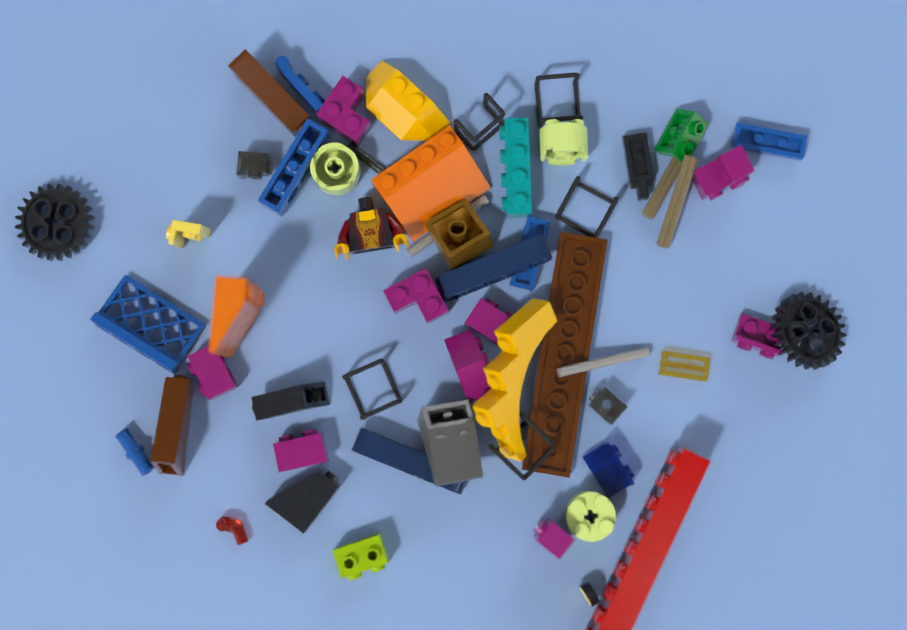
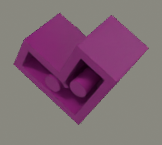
[316,75,371,146]
[692,145,754,201]
[383,268,449,324]
[444,329,492,403]

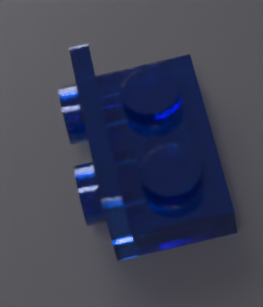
[582,442,635,499]

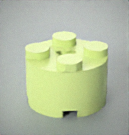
[539,119,588,166]
[310,143,361,195]
[564,490,616,542]

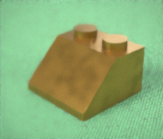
[425,198,493,270]

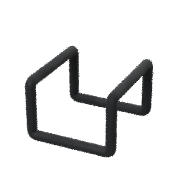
[534,72,584,128]
[454,93,505,151]
[555,176,619,238]
[342,358,403,420]
[488,412,556,480]

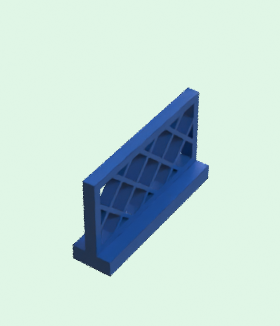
[90,275,206,375]

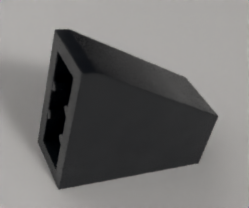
[251,381,330,421]
[265,470,341,534]

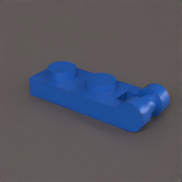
[275,56,325,114]

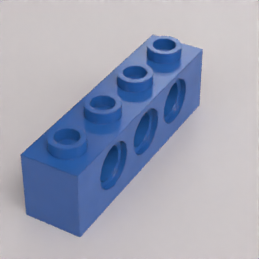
[257,118,331,217]

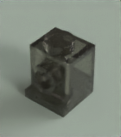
[236,151,274,180]
[588,387,628,425]

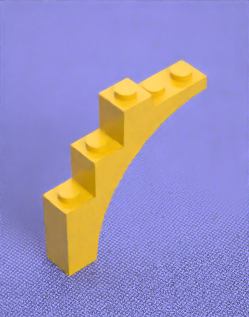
[472,298,557,462]

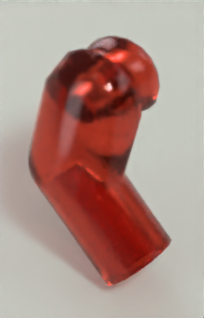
[216,516,249,545]

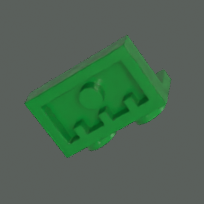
[654,109,709,163]

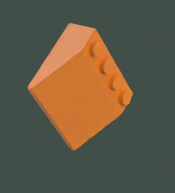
[371,125,491,242]
[209,276,265,358]

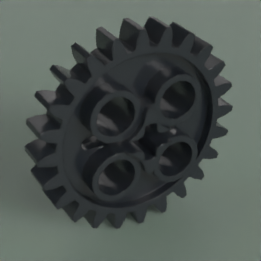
[15,183,95,261]
[770,292,847,370]

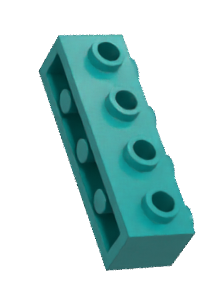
[499,118,532,218]

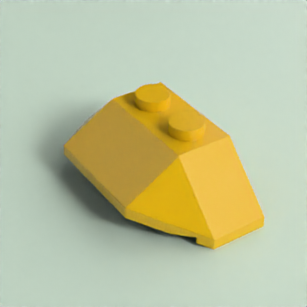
[366,61,451,141]

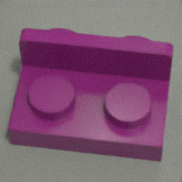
[731,313,782,359]

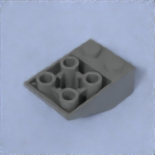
[417,400,483,486]

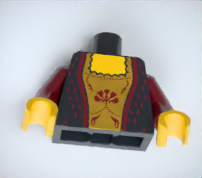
[334,197,410,260]

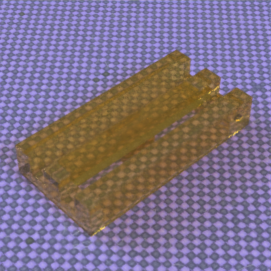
[658,351,710,382]

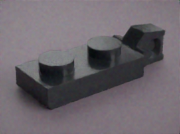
[622,133,654,201]

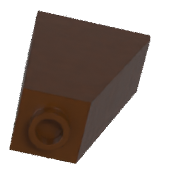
[228,49,311,137]
[150,375,194,476]

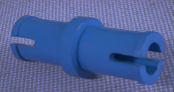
[115,428,155,476]

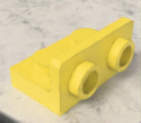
[166,220,211,248]

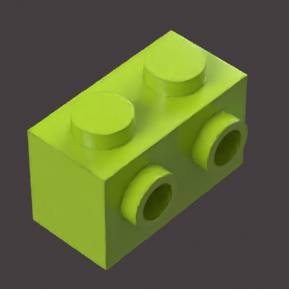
[332,533,390,581]

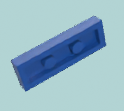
[731,122,808,161]
[509,216,551,292]

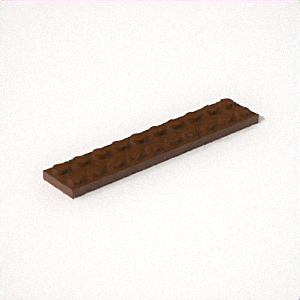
[521,232,608,478]

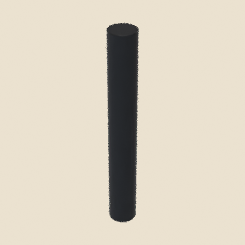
[348,142,386,174]

